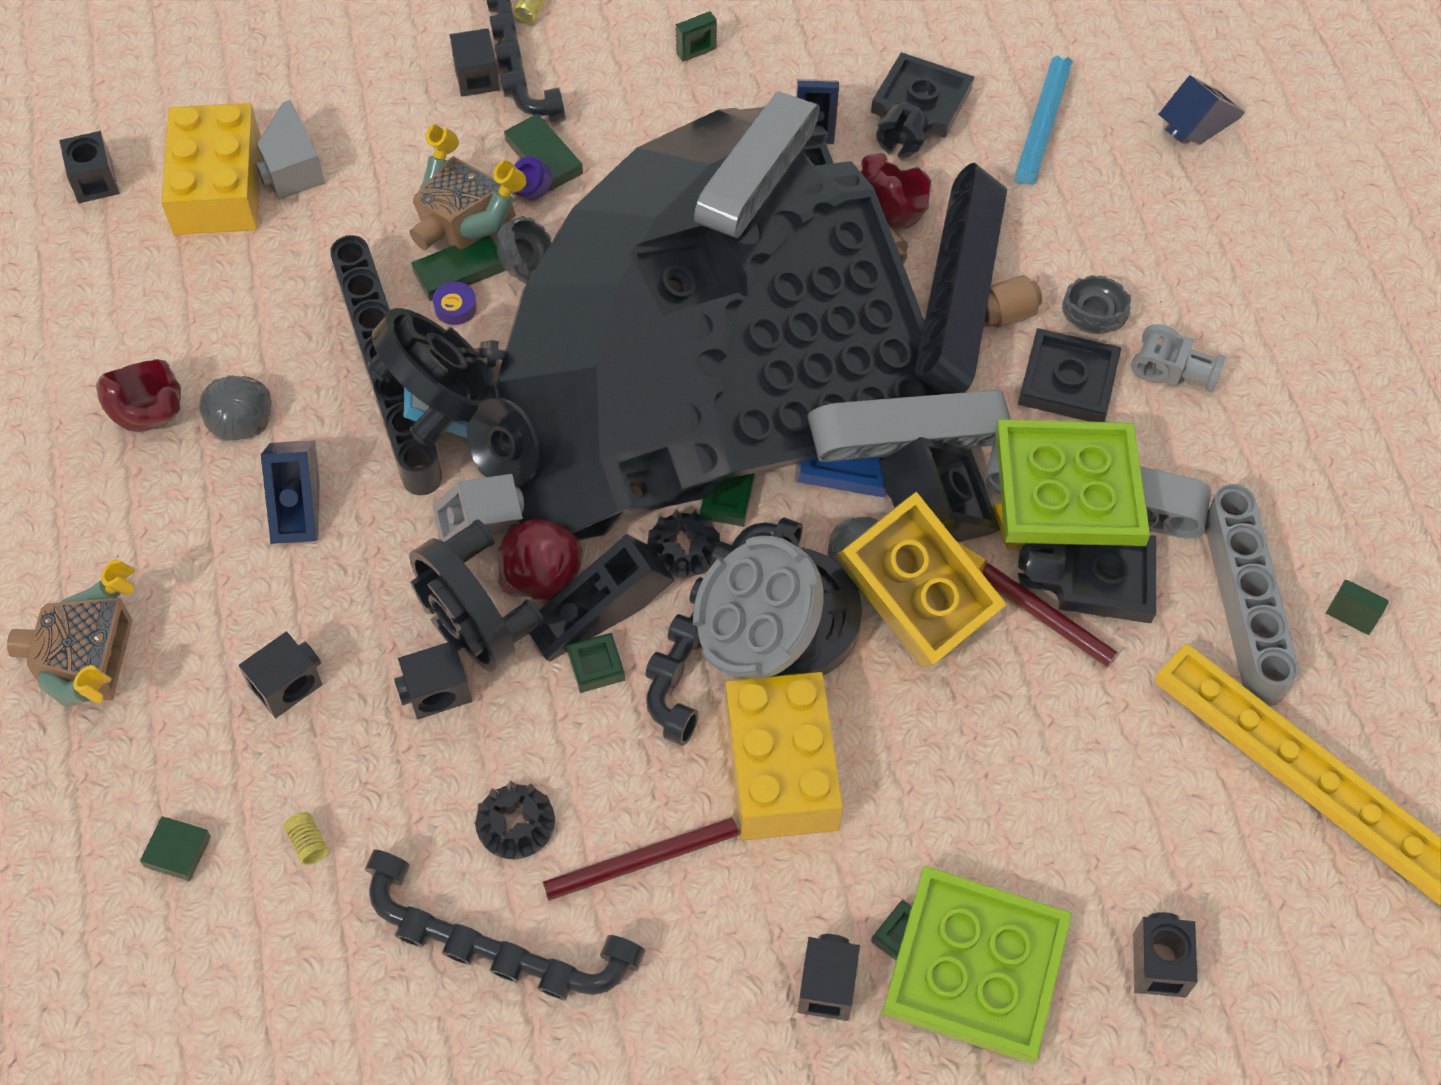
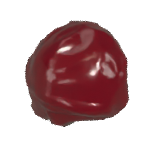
[861,153,932,229]
[96,359,181,432]
[498,519,582,600]

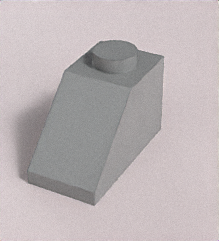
[255,100,325,200]
[433,474,524,542]

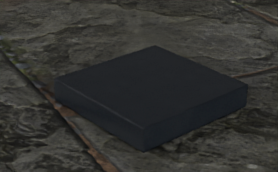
[1018,328,1122,422]

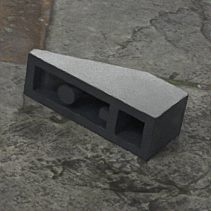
[529,534,675,661]

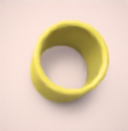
[514,0,545,24]
[283,812,329,865]

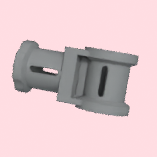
[1131,324,1226,393]

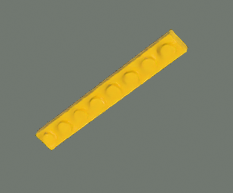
[1153,643,1441,906]

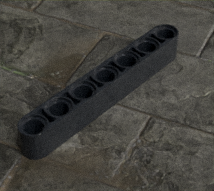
[915,163,1007,394]
[330,235,442,496]

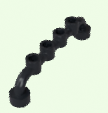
[486,0,566,122]
[646,517,803,746]
[365,849,646,1000]

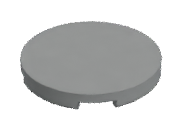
[693,536,824,680]

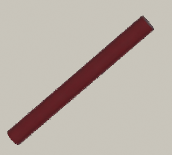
[981,563,1118,668]
[542,817,739,901]

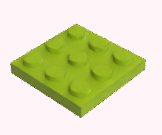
[995,419,1150,546]
[881,865,1072,1065]

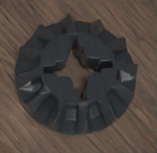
[647,509,720,577]
[475,781,555,859]

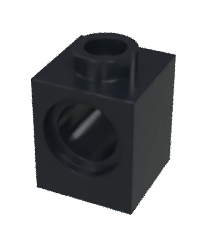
[449,28,500,97]
[59,130,119,204]
[238,631,323,719]
[394,640,472,720]
[1133,912,1198,998]
[797,934,860,1021]

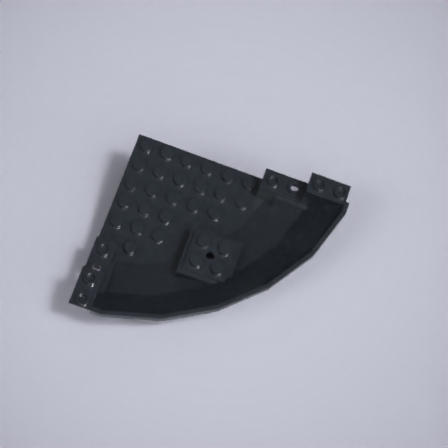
[495,107,942,540]

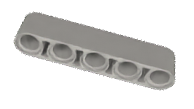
[694,91,819,238]
[807,390,1011,462]
[984,439,1211,539]
[1205,484,1298,706]

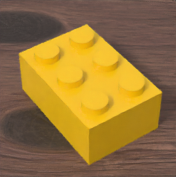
[161,103,261,235]
[834,492,1007,667]
[725,672,843,841]

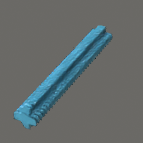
[1014,55,1072,185]

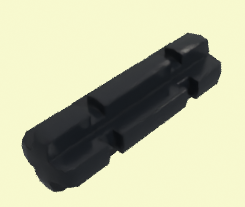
[474,340,506,367]

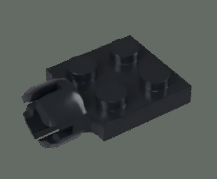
[870,52,975,158]
[1018,535,1156,624]

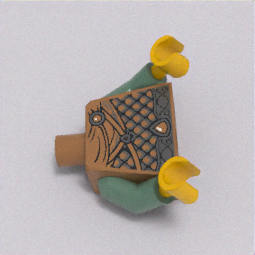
[409,124,526,250]
[7,559,135,707]

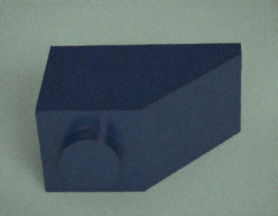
[1158,75,1245,145]
[796,79,839,144]
[260,440,320,544]

